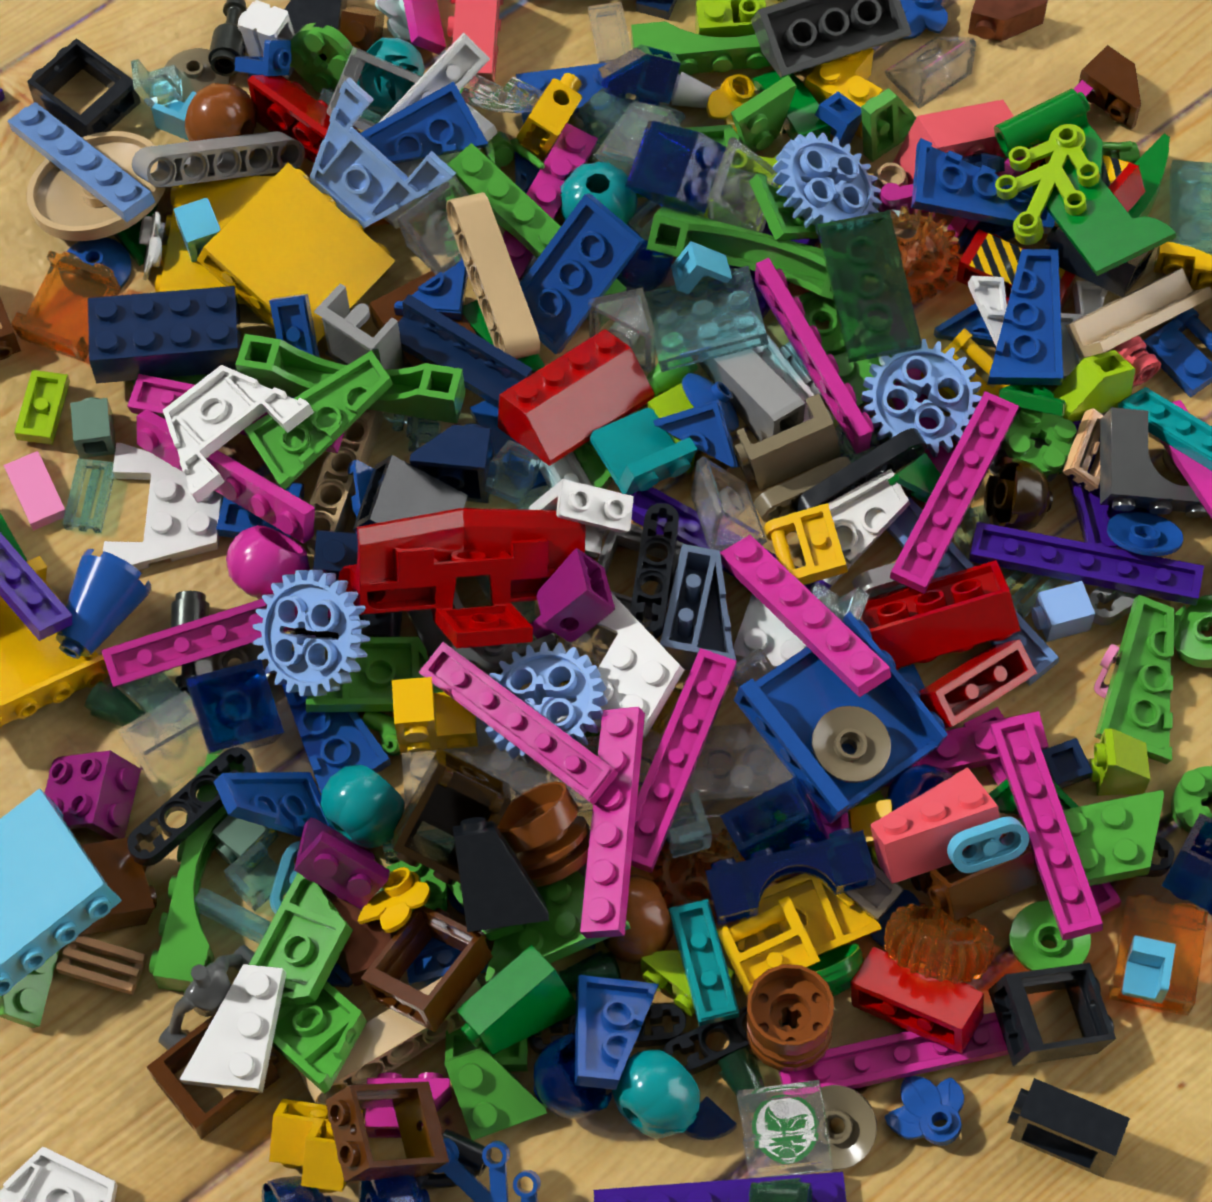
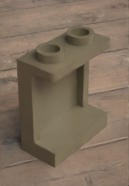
[734,393,841,491]

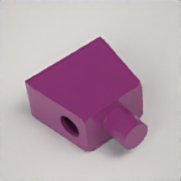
[531,548,615,642]

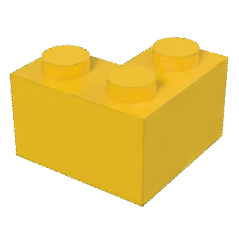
[805,48,883,138]
[392,677,479,757]
[269,1099,363,1193]

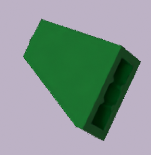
[456,945,576,1054]

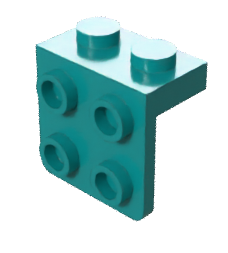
[590,408,697,495]

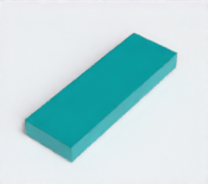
[669,899,739,1026]

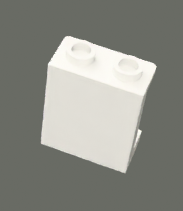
[529,479,634,558]

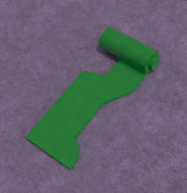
[994,88,1176,276]

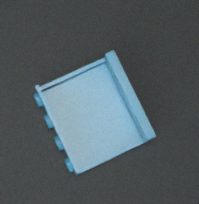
[0,788,122,996]

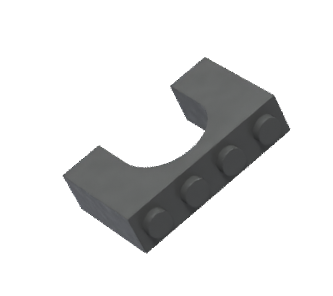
[1100,407,1208,518]

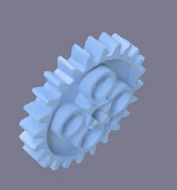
[773,132,882,240]
[861,339,982,458]
[253,569,370,696]
[482,642,608,764]

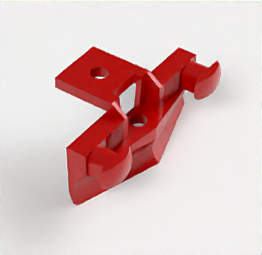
[338,508,586,648]

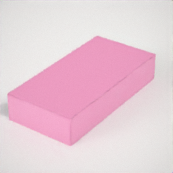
[4,451,68,531]

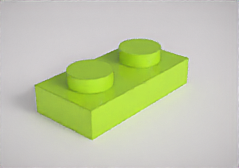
[14,370,70,445]

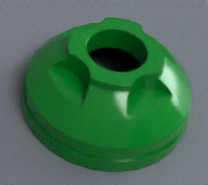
[808,943,864,996]

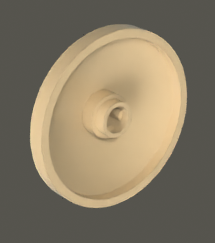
[26,131,166,241]

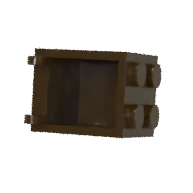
[393,747,511,885]

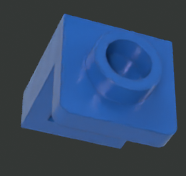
[234,39,292,79]

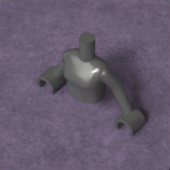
[158,945,255,1050]

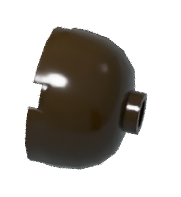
[984,457,1053,531]

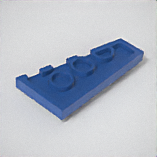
[911,138,1055,234]
[987,249,1063,385]
[282,650,391,795]

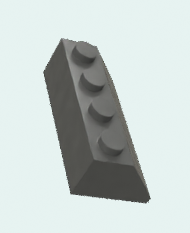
[751,0,912,78]

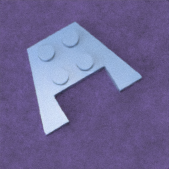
[309,77,456,229]

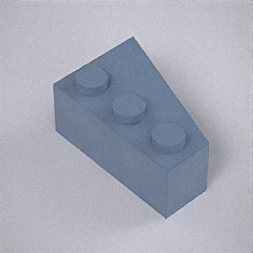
[660,544,736,679]

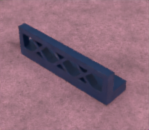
[398,294,532,408]

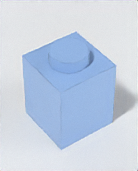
[1031,581,1095,642]

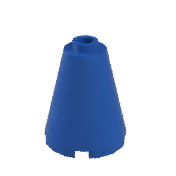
[56,549,151,659]

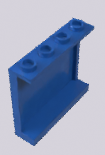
[733,612,948,824]

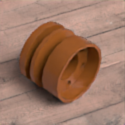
[498,781,590,887]
[747,964,834,1072]

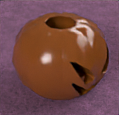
[185,83,257,154]
[603,875,673,964]

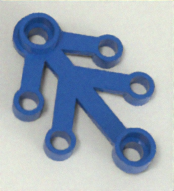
[432,1137,541,1202]

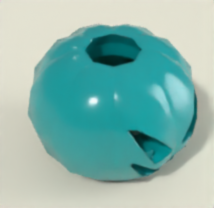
[357,38,425,113]
[560,162,638,225]
[320,764,405,849]
[612,1050,700,1139]

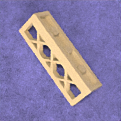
[1065,268,1212,359]

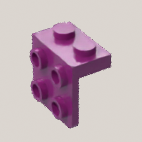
[45,750,141,840]
[294,818,390,910]

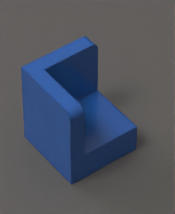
[815,91,862,148]

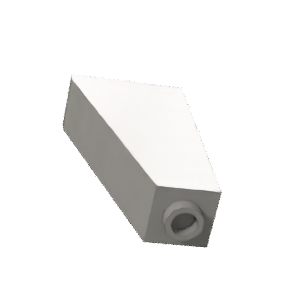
[698,326,805,442]

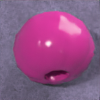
[226,525,310,600]

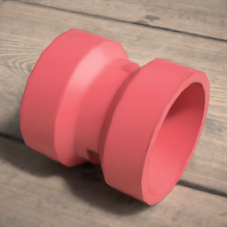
[1113,335,1162,386]

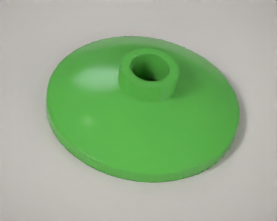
[1009,900,1091,971]

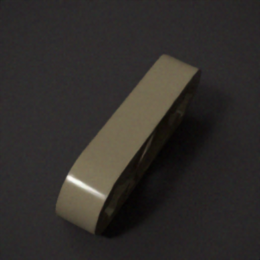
[754,457,851,522]

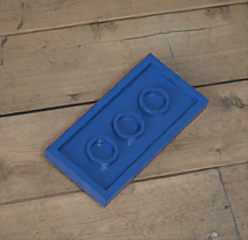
[520,193,645,355]

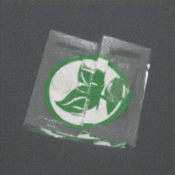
[461,74,544,113]
[737,1080,833,1178]

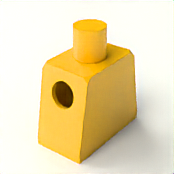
[516,73,583,161]

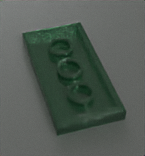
[817,210,922,363]

